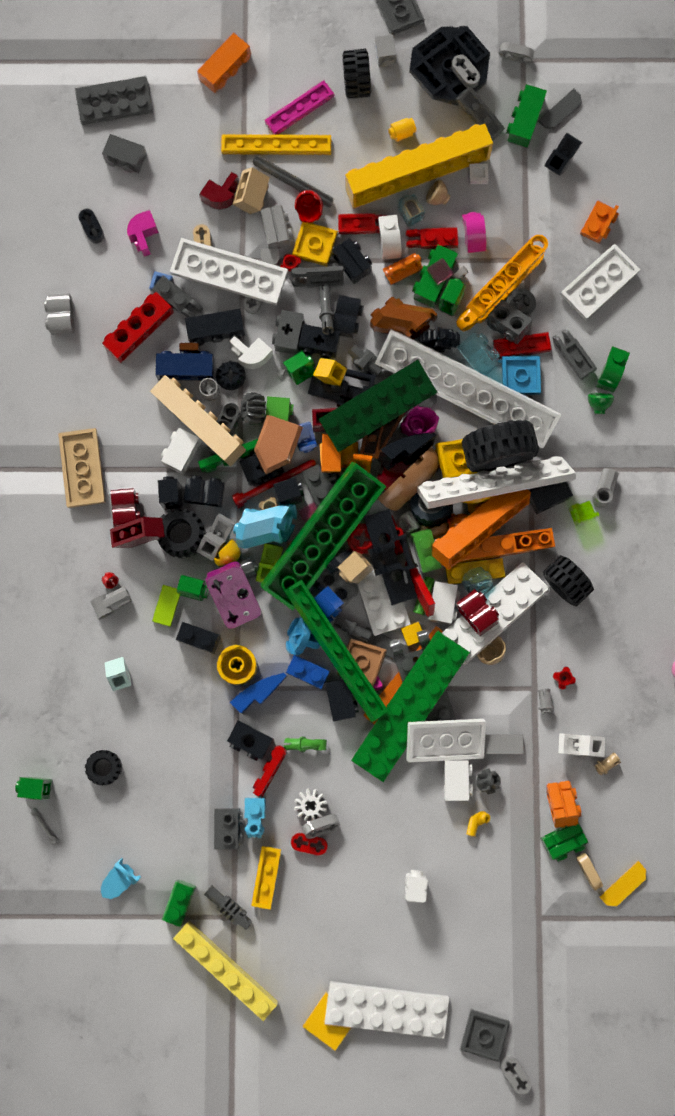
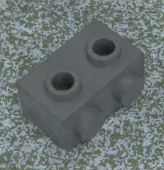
[214,808,243,849]

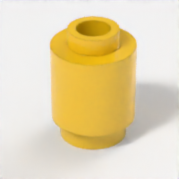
[388,118,417,142]

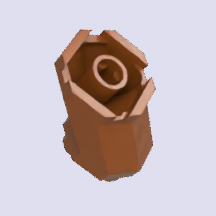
[370,296,438,340]

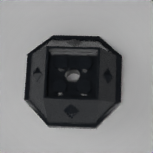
[409,26,490,106]

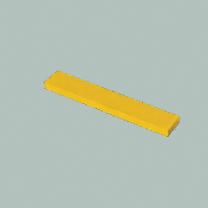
[221,134,331,155]

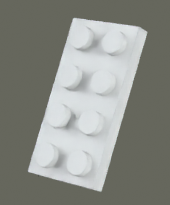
[560,243,641,321]
[406,719,486,762]

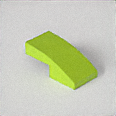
[255,543,284,583]

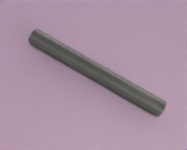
[253,155,334,207]

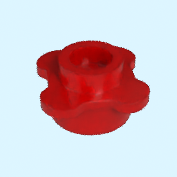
[280,254,301,272]
[553,667,576,690]

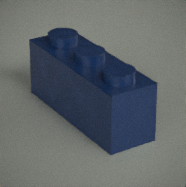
[155,351,214,381]

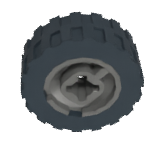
[410,493,453,528]

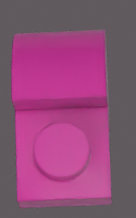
[127,210,158,257]
[462,212,486,253]

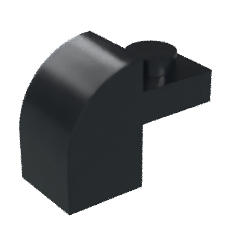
[544,132,583,176]

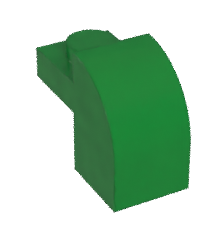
[596,346,630,393]

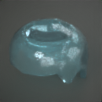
[462,567,493,594]

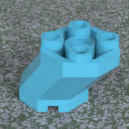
[233,503,298,549]

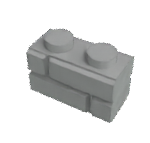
[261,205,293,249]

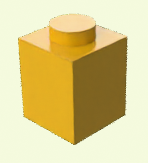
[313,358,347,386]

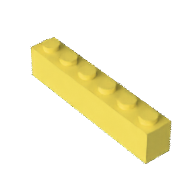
[173,921,278,1021]

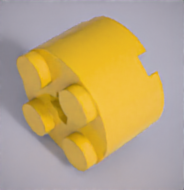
[217,645,258,685]

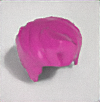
[400,406,439,436]

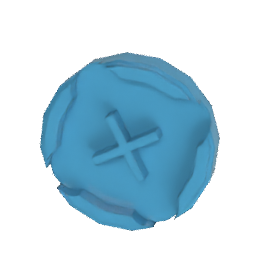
[286,617,320,655]

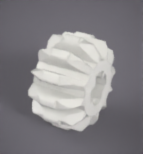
[294,788,327,822]

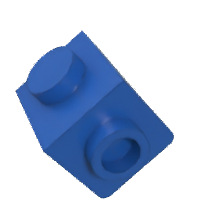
[297,421,318,453]

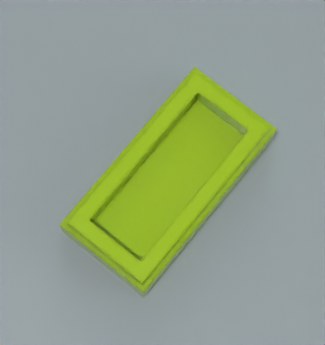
[152,585,180,627]

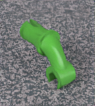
[284,736,327,752]

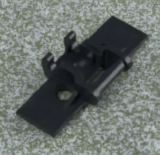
[308,366,376,408]
[364,509,418,606]

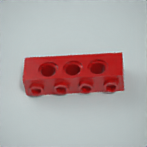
[102,292,174,364]

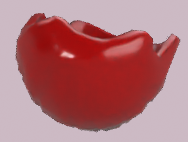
[294,190,323,224]

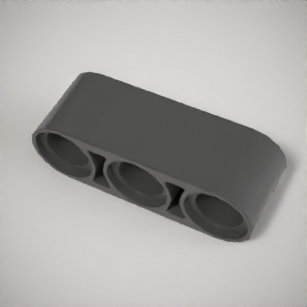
[206,403,241,456]

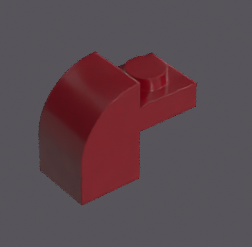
[199,172,239,210]

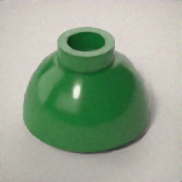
[587,393,614,414]

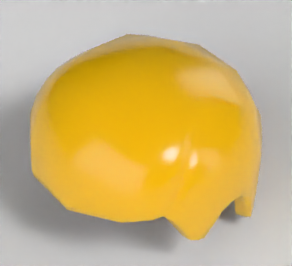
[214,539,241,568]

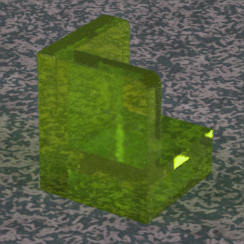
[568,501,599,526]

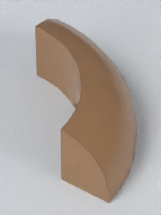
[378,447,439,511]

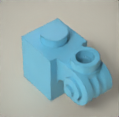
[244,798,266,838]

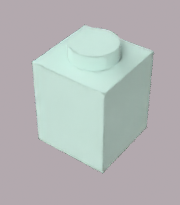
[105,657,131,691]

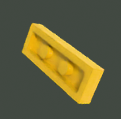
[445,558,505,585]
[251,846,281,910]

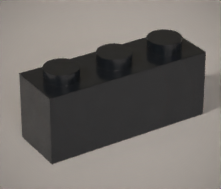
[185,309,245,346]

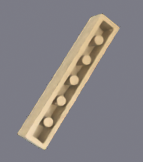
[150,375,246,467]

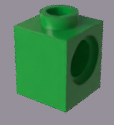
[283,351,315,385]

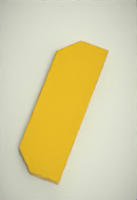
[599,861,646,906]

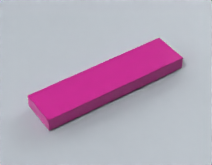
[265,80,334,135]

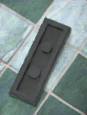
[455,86,505,141]

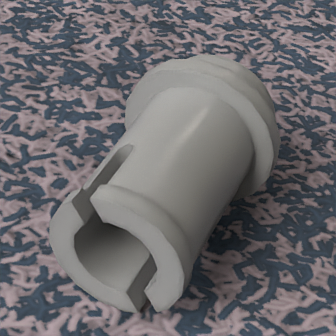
[538,689,554,714]

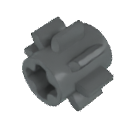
[476,769,501,795]

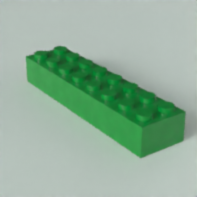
[260,462,386,611]

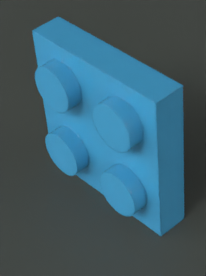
[501,356,541,395]

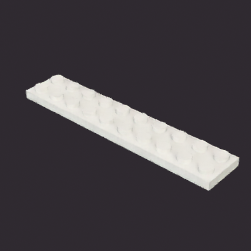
[375,329,561,448]

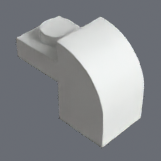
[378,215,401,260]
[229,336,273,369]
[558,733,605,757]

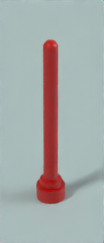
[231,459,316,509]

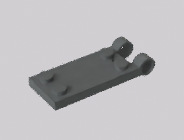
[389,629,456,721]

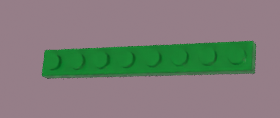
[285,580,388,722]

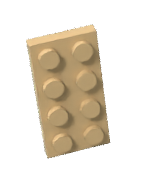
[58,428,106,508]

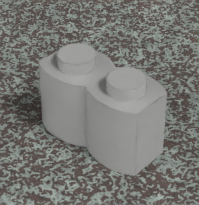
[44,293,74,335]

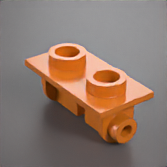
[382,253,423,285]

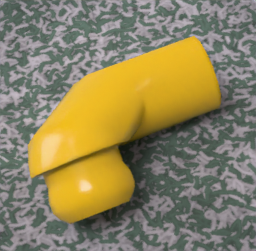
[466,811,491,837]

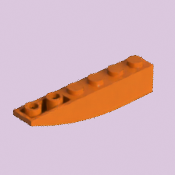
[440,528,555,566]

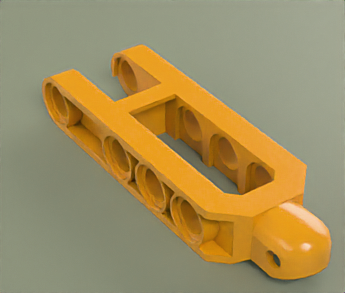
[456,234,548,332]

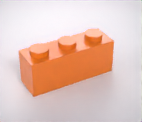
[197,33,251,93]

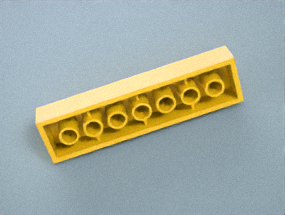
[345,123,493,209]

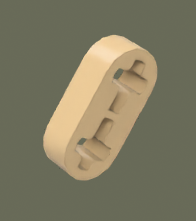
[193,224,211,246]
[576,852,603,891]

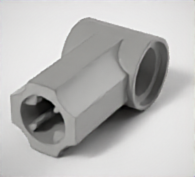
[592,468,619,508]
[90,586,132,619]

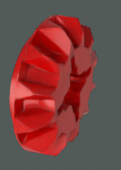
[347,523,372,554]

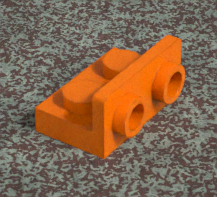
[580,200,619,244]

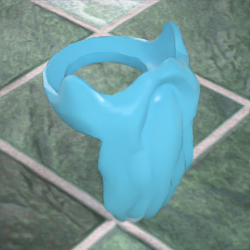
[101,858,141,899]

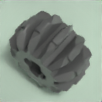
[240,392,267,425]

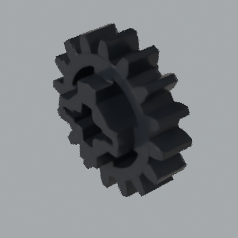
[419,327,460,353]

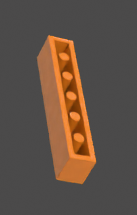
[432,489,531,570]

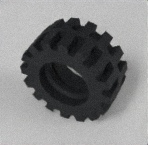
[85,750,122,786]

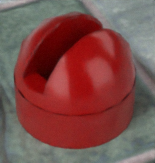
[102,572,119,589]

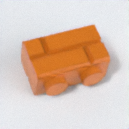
[546,781,582,828]

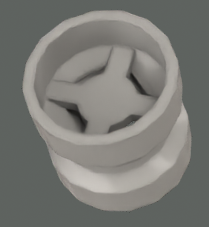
[199,378,220,401]

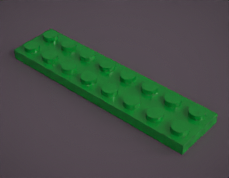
[351,630,470,782]

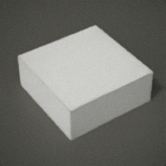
[469,163,489,184]

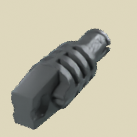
[204,885,252,930]

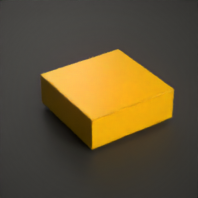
[401,622,422,647]

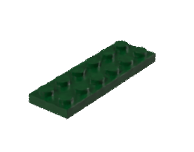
[319,360,438,453]

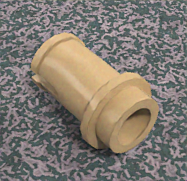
[594,752,621,775]

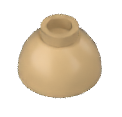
[426,180,450,205]

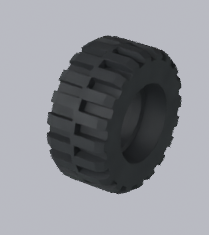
[462,420,539,472]

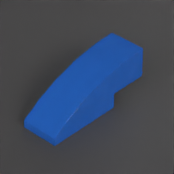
[230,673,288,714]

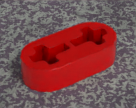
[291,833,328,855]

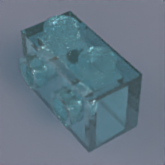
[457,333,502,376]

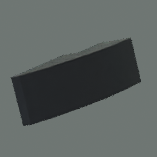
[378,432,436,470]

